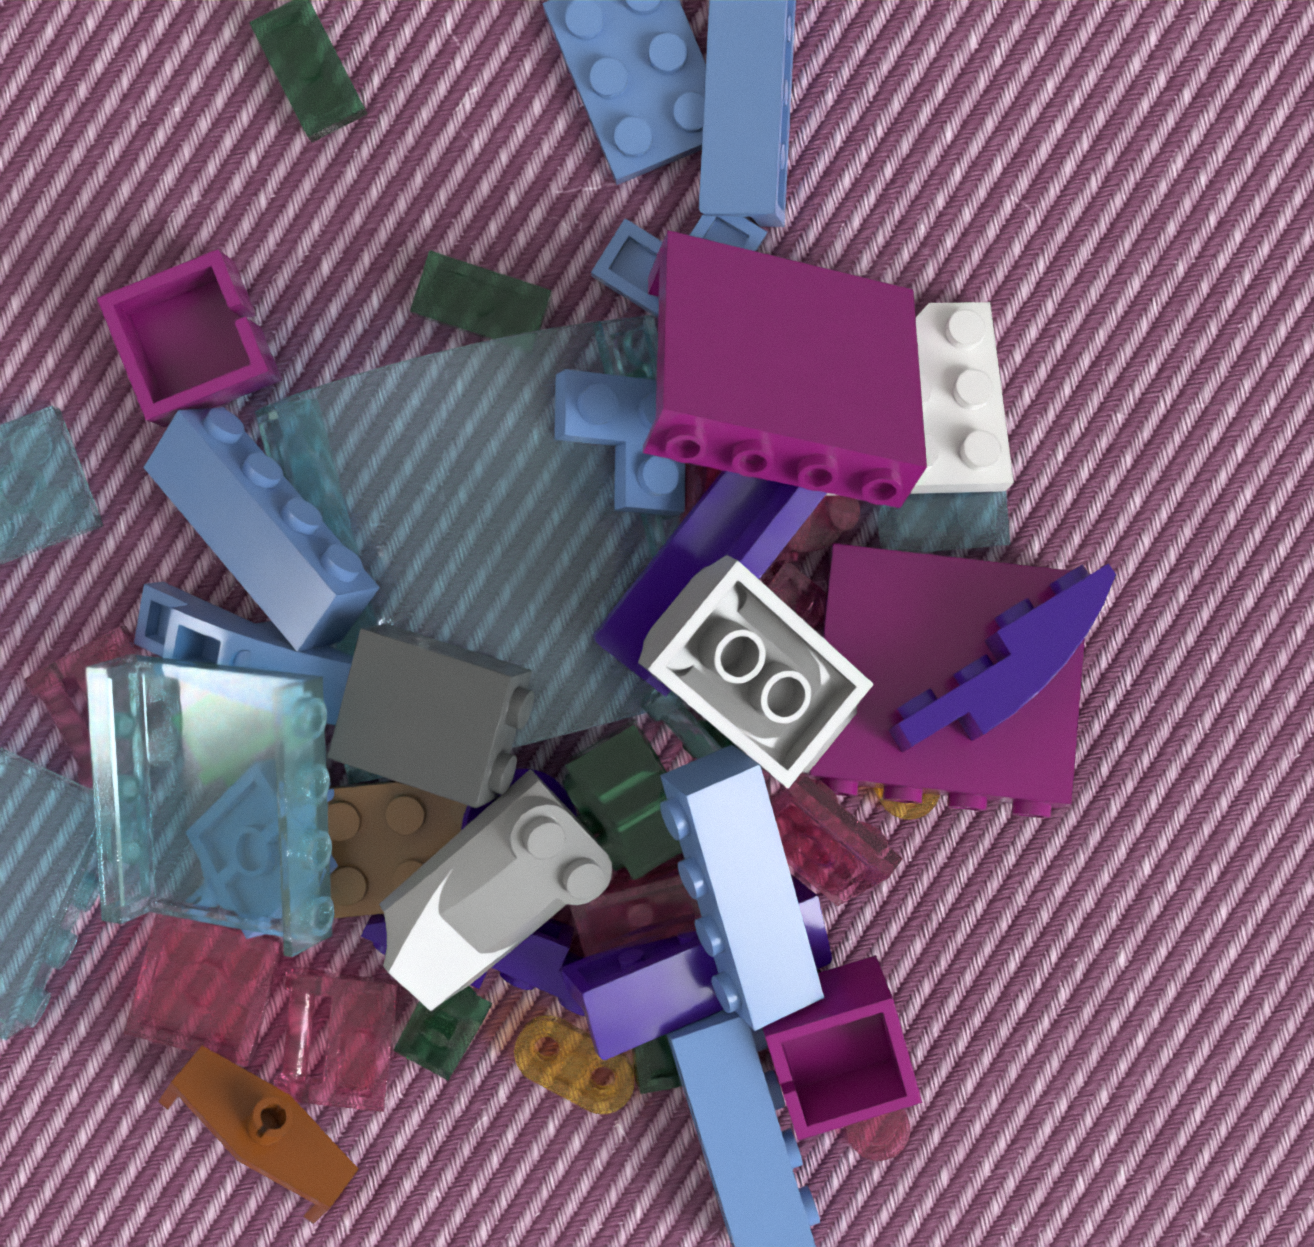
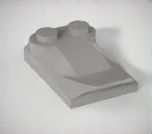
[638,555,874,789]
[379,769,615,1011]

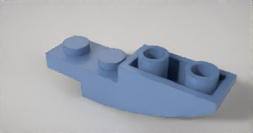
[134,581,353,725]

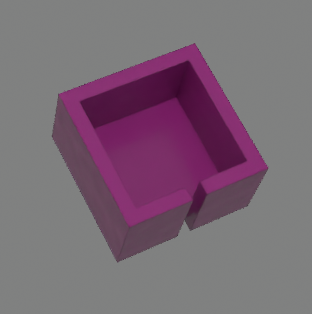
[96,249,282,427]
[762,955,923,1140]

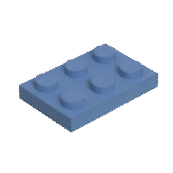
[543,0,706,185]

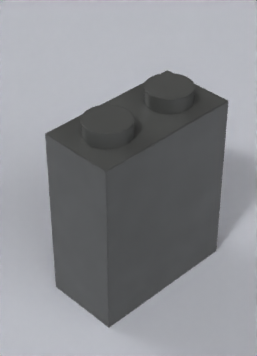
[327,624,534,808]

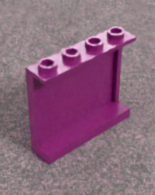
[643,230,927,508]
[804,543,1090,818]

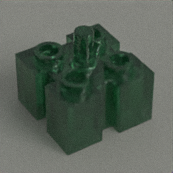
[562,718,682,880]

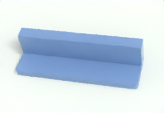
[699,0,796,227]

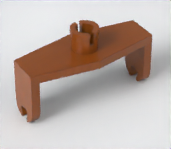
[158,1045,358,1224]

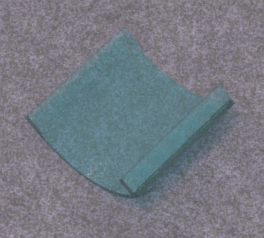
[255,315,699,784]

